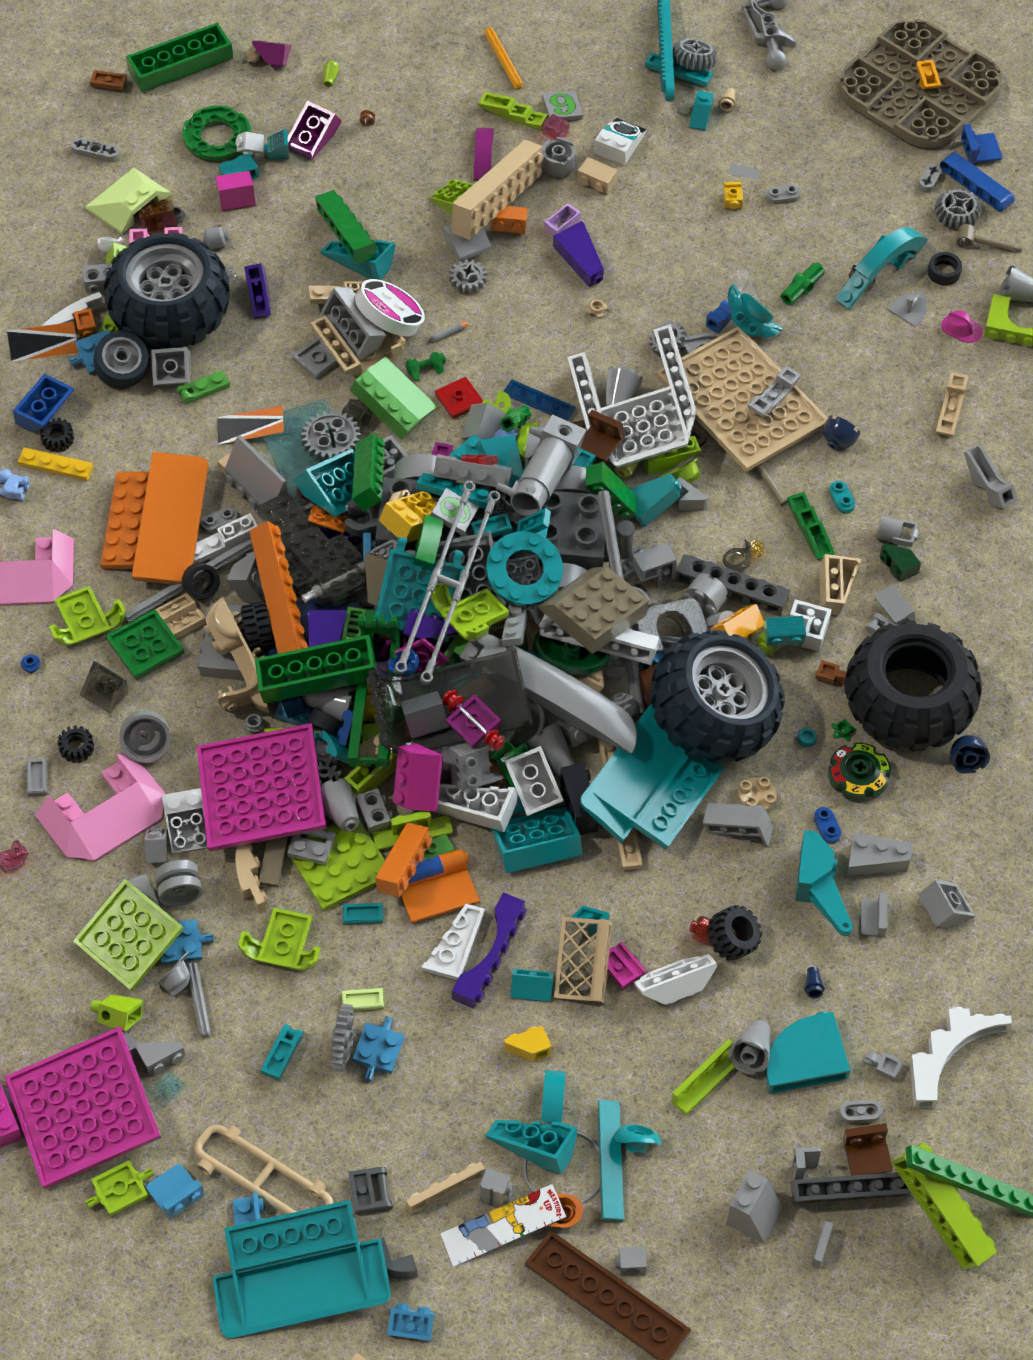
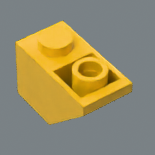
[504,1026,552,1062]

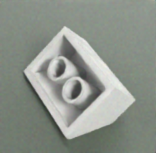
[505,746,564,816]

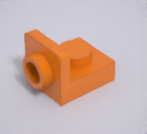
[74,308,97,338]

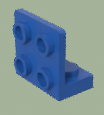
[961,124,1002,164]

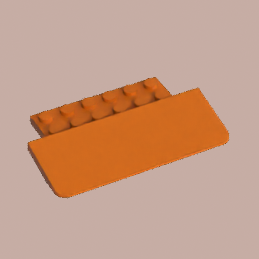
[100,452,209,584]

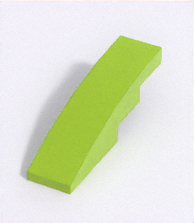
[478,92,548,131]

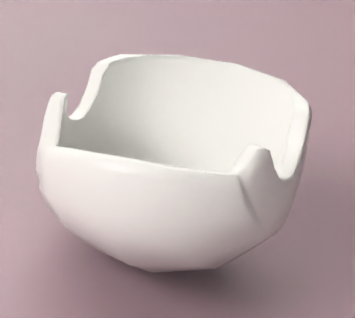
[97,237,124,254]

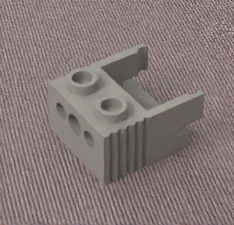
[449,739,503,791]

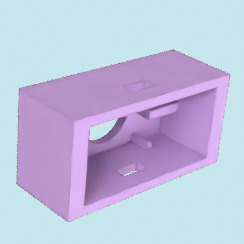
[544,203,581,237]

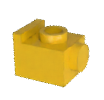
[723,182,743,210]

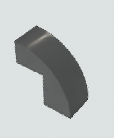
[381,1237,418,1279]

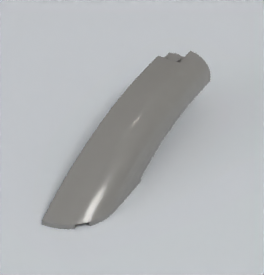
[459,633,637,755]

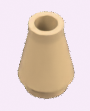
[719,88,736,112]

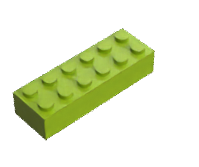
[890,1142,997,1270]

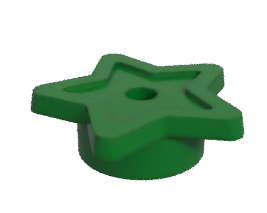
[831,719,856,741]

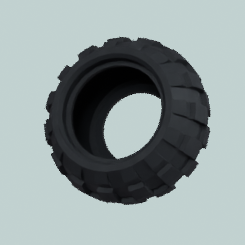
[844,620,982,751]

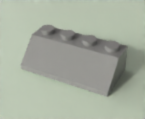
[320,287,386,361]

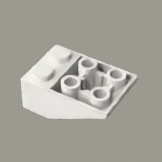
[162,788,207,854]

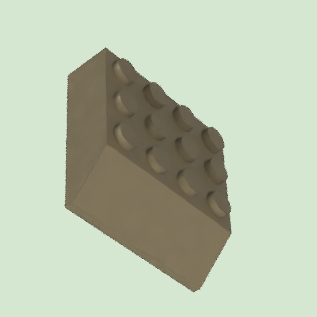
[538,567,649,654]

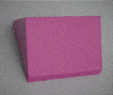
[215,171,256,211]

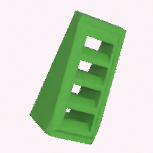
[342,607,367,640]

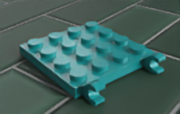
[375,537,465,642]

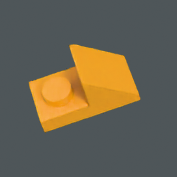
[916,60,941,89]

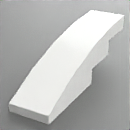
[42,292,104,329]

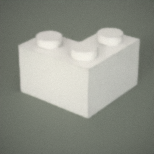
[790,599,832,652]

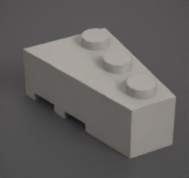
[703,803,773,847]
[846,833,913,878]

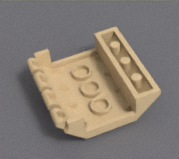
[310,315,406,376]

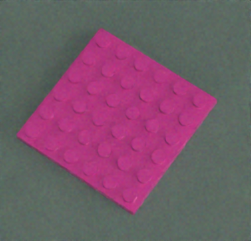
[197,723,327,852]
[5,1026,162,1189]

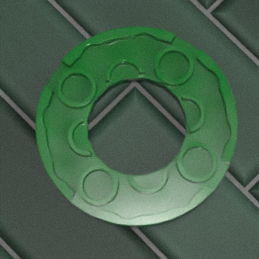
[183,106,251,161]

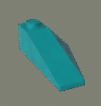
[320,240,396,280]
[485,1120,578,1175]

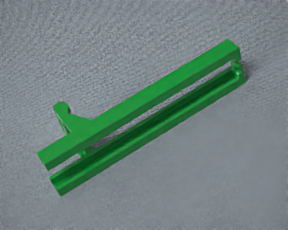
[348,610,404,767]

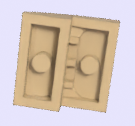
[155,593,206,639]

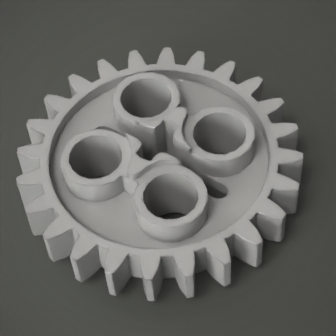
[301,410,361,462]
[332,1003,354,1072]

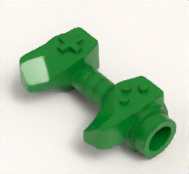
[405,352,446,381]

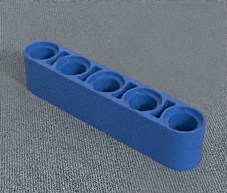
[940,152,1015,212]

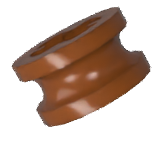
[359,110,375,126]

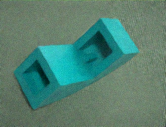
[541,1070,566,1123]

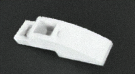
[193,513,258,564]

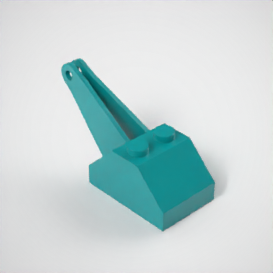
[795,830,853,936]

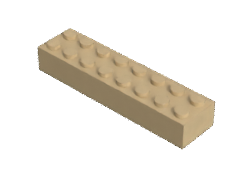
[451,140,543,240]

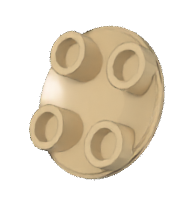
[738,777,777,810]

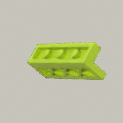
[671,1039,735,1116]

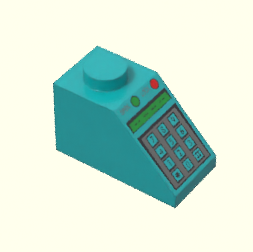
[264,129,289,160]

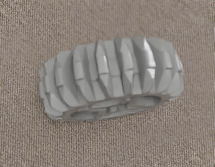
[673,38,717,71]
[935,188,982,230]

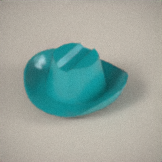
[614,1124,662,1154]

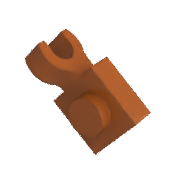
[815,660,847,685]

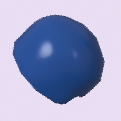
[388,650,419,678]

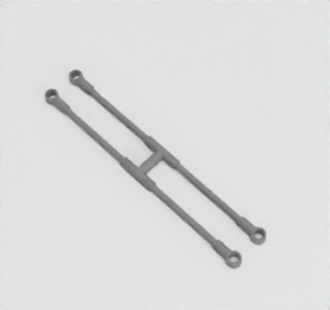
[394,481,500,685]

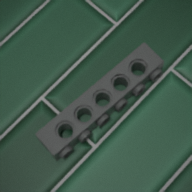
[675,554,790,617]
[790,1172,913,1204]

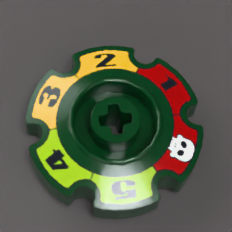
[828,742,891,801]

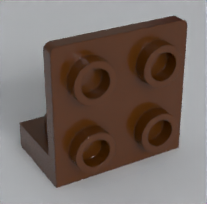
[138,199,178,236]
[581,410,626,462]
[842,1123,893,1176]

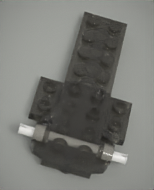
[254,492,367,608]

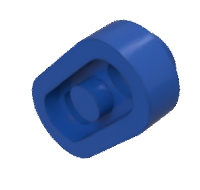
[814,807,841,844]

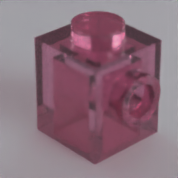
[542,114,569,140]

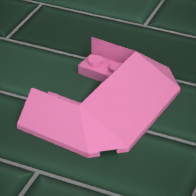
[0,529,74,606]
[35,754,165,862]

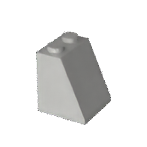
[726,1170,783,1244]

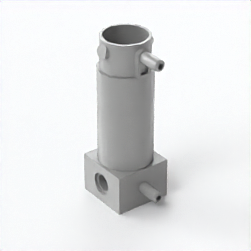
[496,415,586,517]

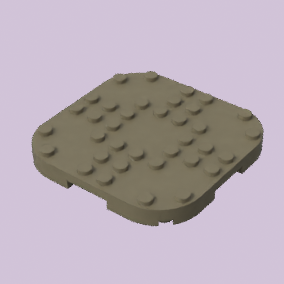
[839,19,1002,148]

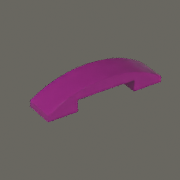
[473,127,494,181]

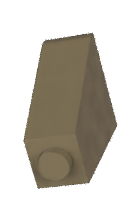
[365,553,388,609]

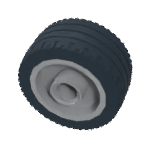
[93,331,149,389]

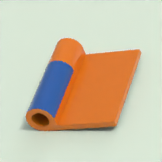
[400,849,480,924]

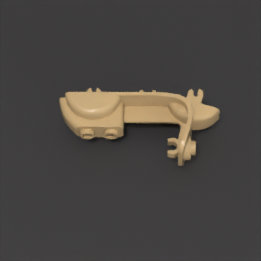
[204,597,270,713]

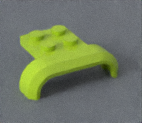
[431,583,509,642]
[49,586,126,645]
[238,907,321,971]

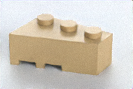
[819,554,861,616]

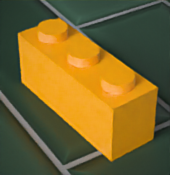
[710,604,764,639]

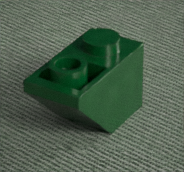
[880,544,921,582]

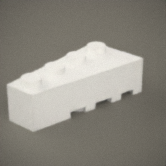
[432,784,519,832]

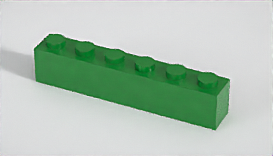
[315,190,377,264]
[352,432,385,512]

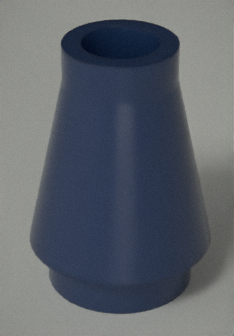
[804,967,825,998]

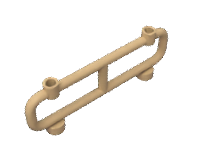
[194,1125,334,1214]

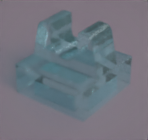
[155,1071,185,1100]

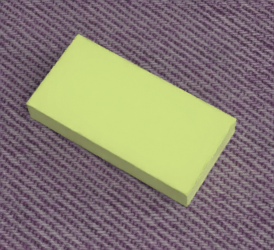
[342,988,384,1011]

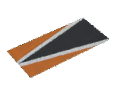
[7,322,78,361]
[217,405,284,444]

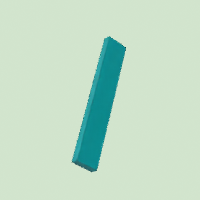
[597,1100,624,1222]

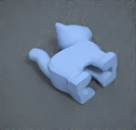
[0,469,30,501]

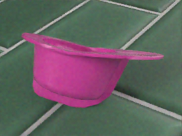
[941,310,983,343]

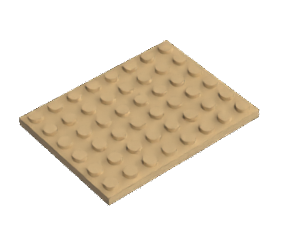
[655,327,828,472]

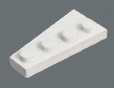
[421,904,485,981]

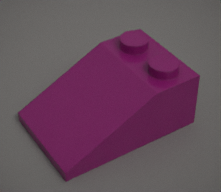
[288,101,342,159]

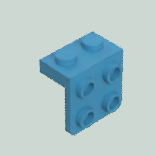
[146,1164,204,1219]

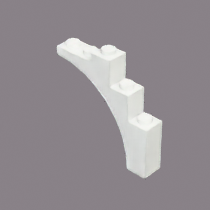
[910,1007,1012,1108]

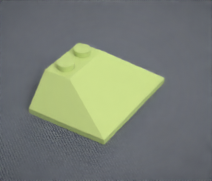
[85,168,171,234]

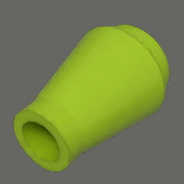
[323,61,340,87]

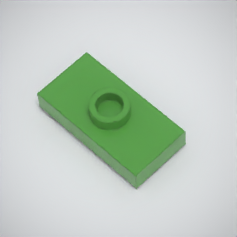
[423,834,454,860]

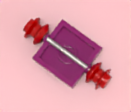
[442,690,505,751]

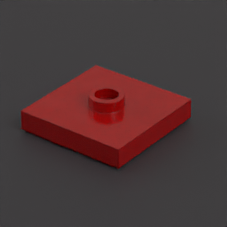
[435,377,483,419]

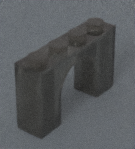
[631,596,708,656]

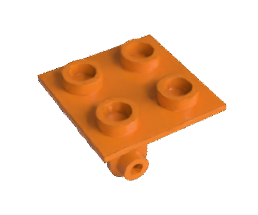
[308,505,348,533]

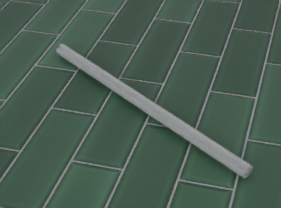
[598,491,645,715]
[124,501,314,623]

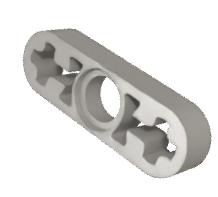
[71,138,120,162]

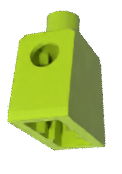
[90,995,143,1032]

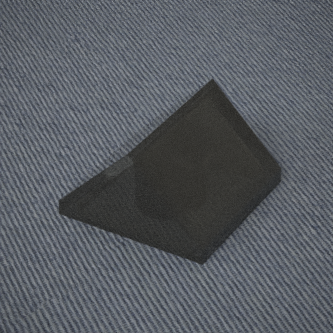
[80,661,128,713]

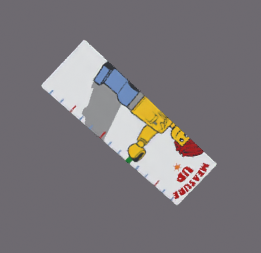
[441,1184,566,1266]

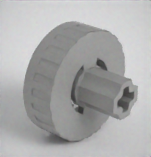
[119,710,171,763]

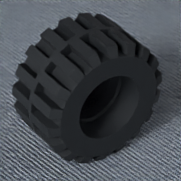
[241,601,276,651]
[707,905,762,960]

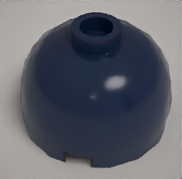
[823,415,860,450]
[950,735,990,774]

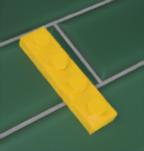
[18,447,94,481]

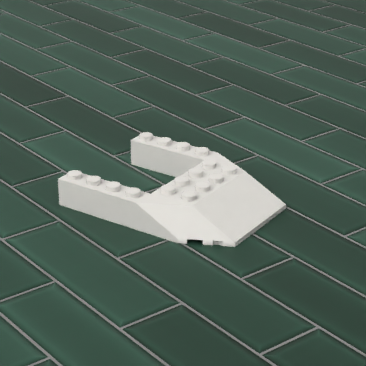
[567,324,696,468]

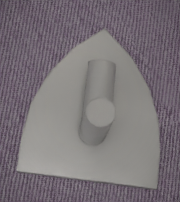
[887,293,927,327]

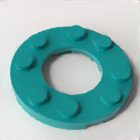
[486,531,563,606]

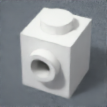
[236,132,264,156]

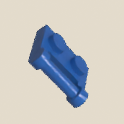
[337,708,354,746]

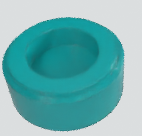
[797,728,817,747]

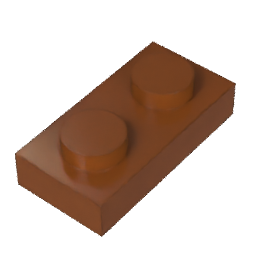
[90,70,127,91]

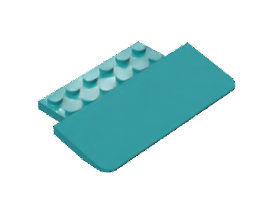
[580,704,724,850]
[212,1200,391,1338]

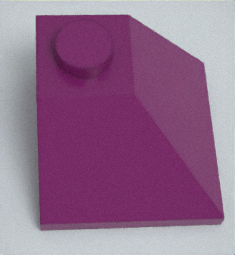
[252,40,291,68]

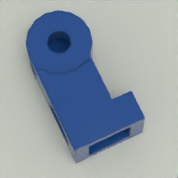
[706,300,732,334]

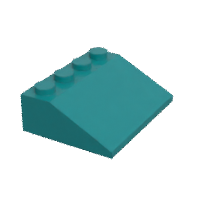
[294,449,355,517]
[491,805,583,873]

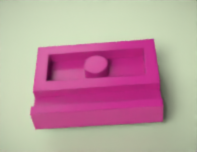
[607,942,646,990]

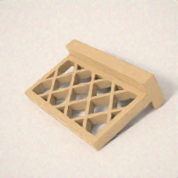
[554,917,612,1003]

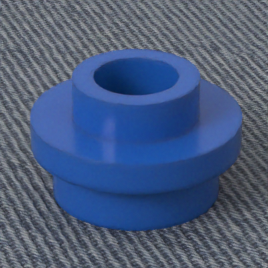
[21,654,40,673]

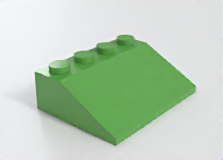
[350,357,437,440]

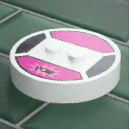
[355,279,425,336]

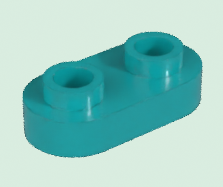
[829,481,855,514]

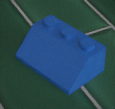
[13,373,75,431]

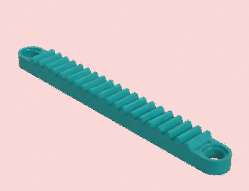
[657,0,675,102]

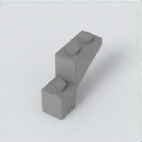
[964,444,1018,508]
[123,1032,186,1075]

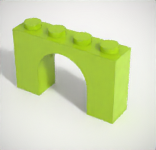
[984,294,1033,347]

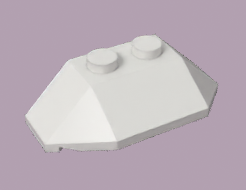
[634,954,717,1005]

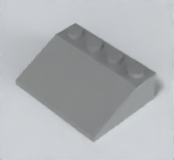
[225,435,289,523]

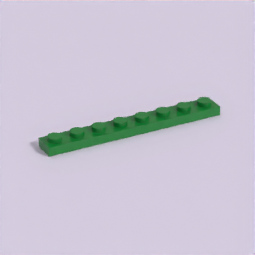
[905,1145,1033,1218]

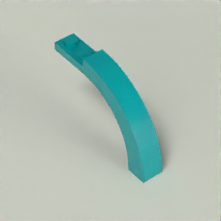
[835,227,929,310]

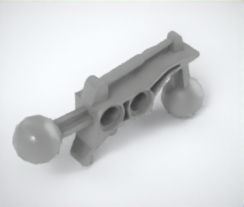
[741,0,797,71]

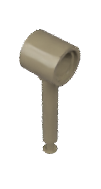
[956,224,1022,253]

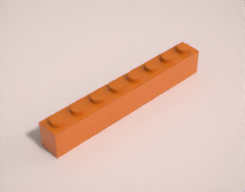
[249,521,308,654]

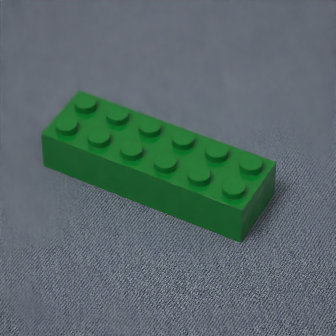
[126,22,233,92]
[255,635,378,703]

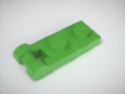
[176,370,230,404]

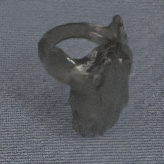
[723,539,752,573]

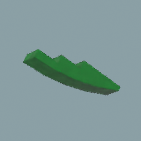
[786,491,835,560]

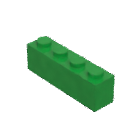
[586,462,637,519]

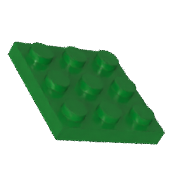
[106,609,185,680]

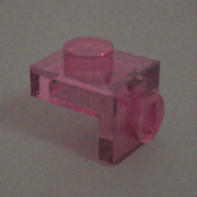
[0,840,28,873]

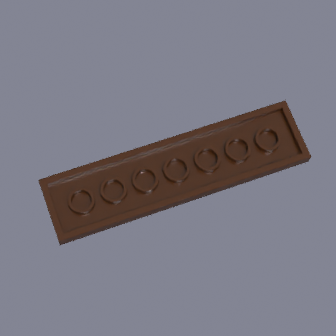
[525,1230,691,1360]

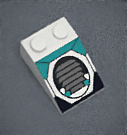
[594,118,647,165]

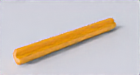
[484,27,523,89]

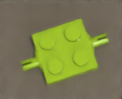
[85,1160,154,1217]

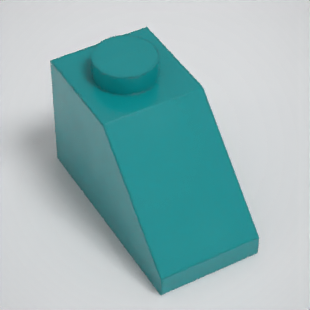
[689,90,714,131]

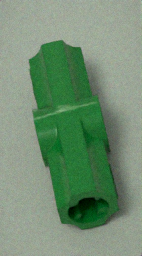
[780,262,825,305]
[500,405,532,432]

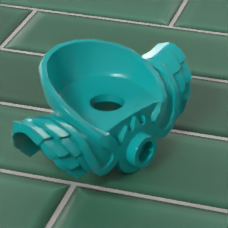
[727,283,783,338]

